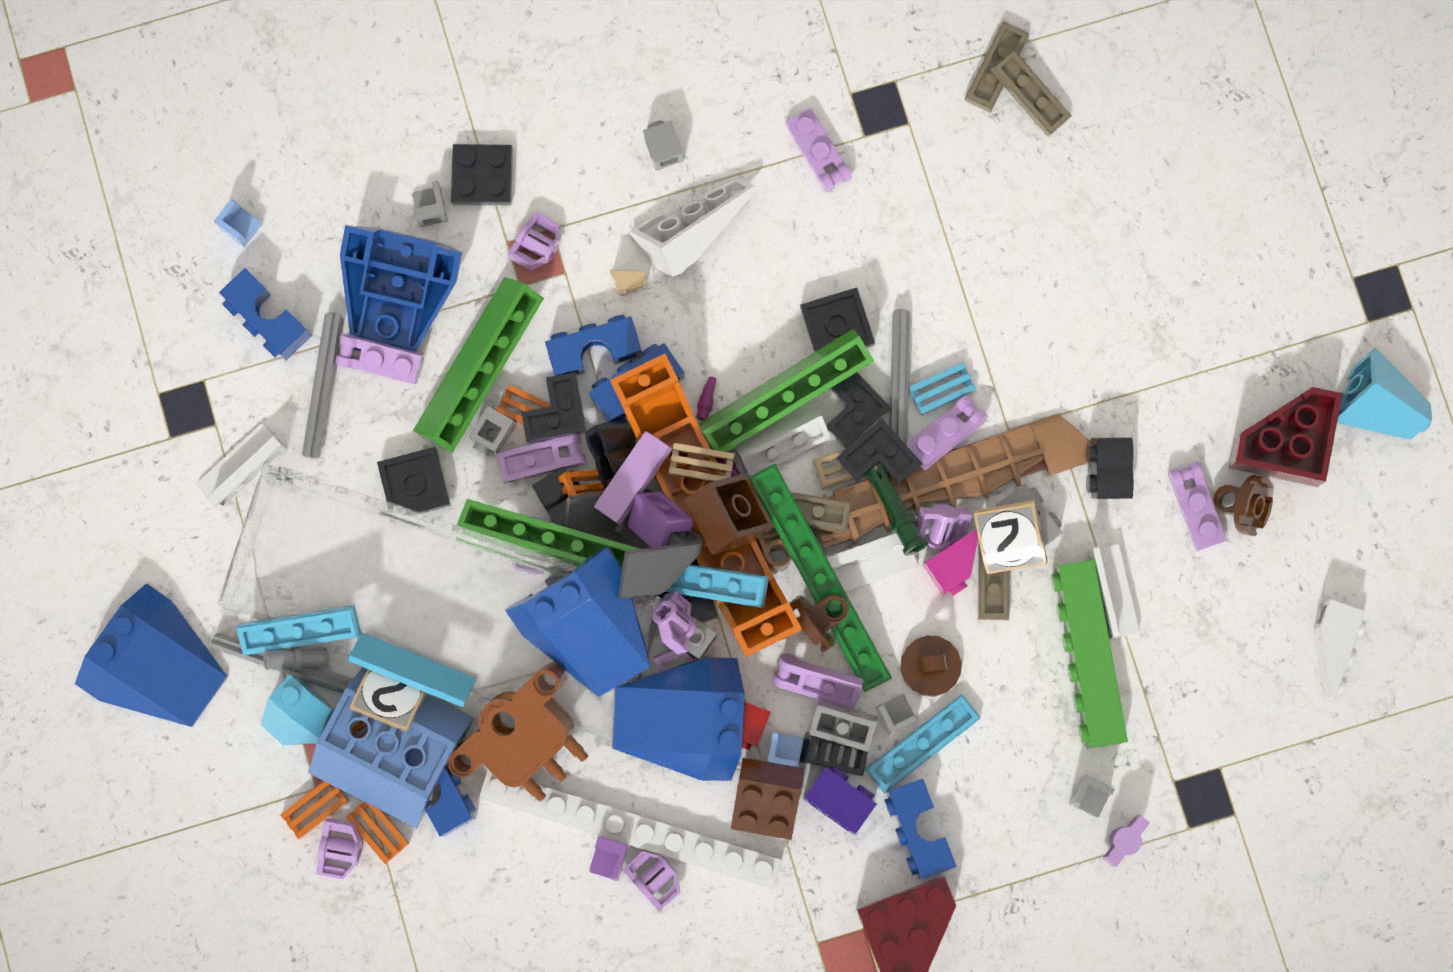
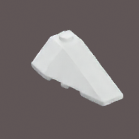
[630,178,756,277]

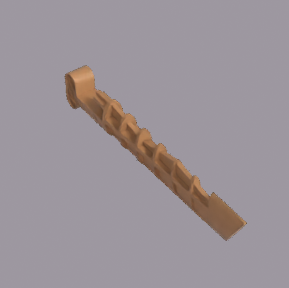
[756,414,1091,572]

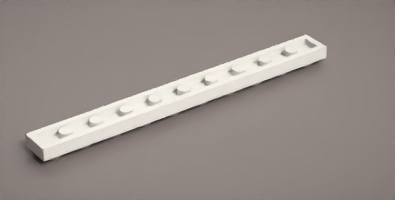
[479,769,782,890]

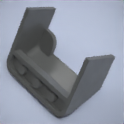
[564,489,703,599]

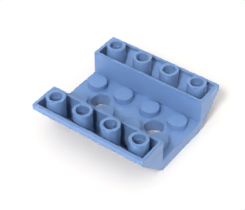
[308,667,474,828]

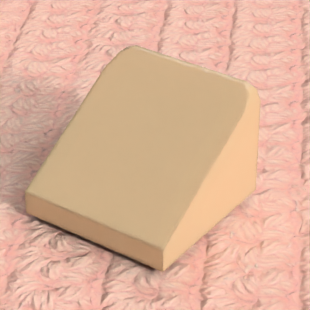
[610,270,648,296]

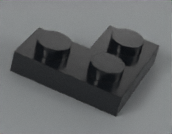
[521,372,586,444]
[826,372,890,449]
[837,418,923,484]

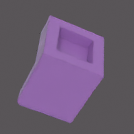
[589,836,629,881]

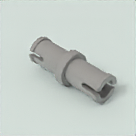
[263,647,329,671]

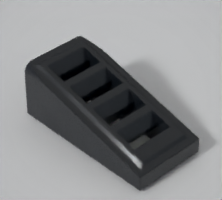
[799,732,868,776]

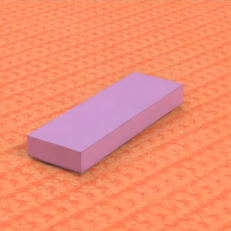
[594,431,672,525]

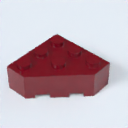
[1228,387,1343,487]
[856,876,956,972]

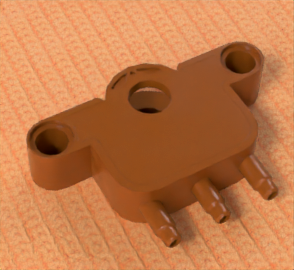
[448,662,588,802]

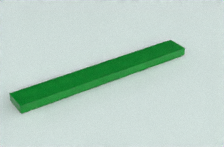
[749,463,892,692]

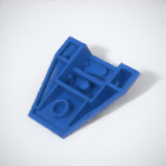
[340,225,463,352]
[505,546,651,697]
[75,584,228,727]
[612,657,744,781]

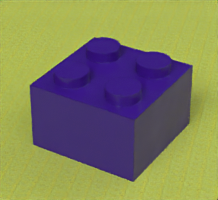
[803,766,877,835]

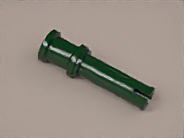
[867,465,929,556]

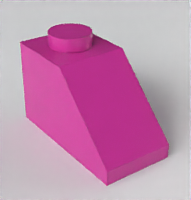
[923,529,978,596]

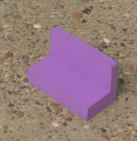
[628,492,693,548]

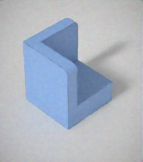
[213,199,262,248]
[768,731,803,767]

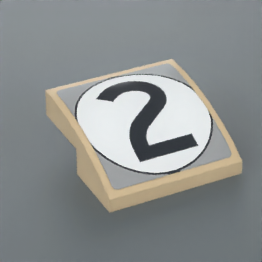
[974,500,1048,574]
[349,669,427,733]

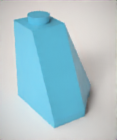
[1337,348,1432,440]
[260,674,335,745]

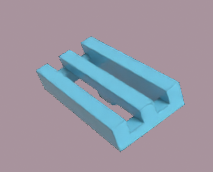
[909,362,976,415]

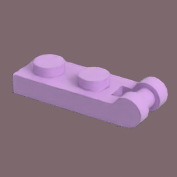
[785,108,852,192]
[335,334,424,385]
[906,395,988,470]
[497,434,587,484]
[1168,461,1227,552]
[773,653,863,709]

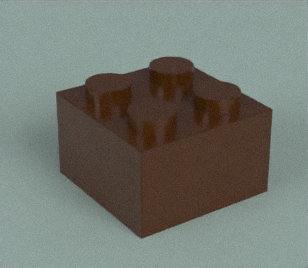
[684,473,774,555]
[731,758,804,840]

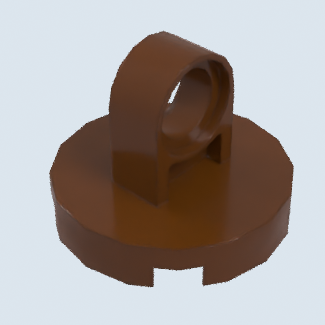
[1213,474,1273,536]
[789,593,849,652]
[900,635,962,697]

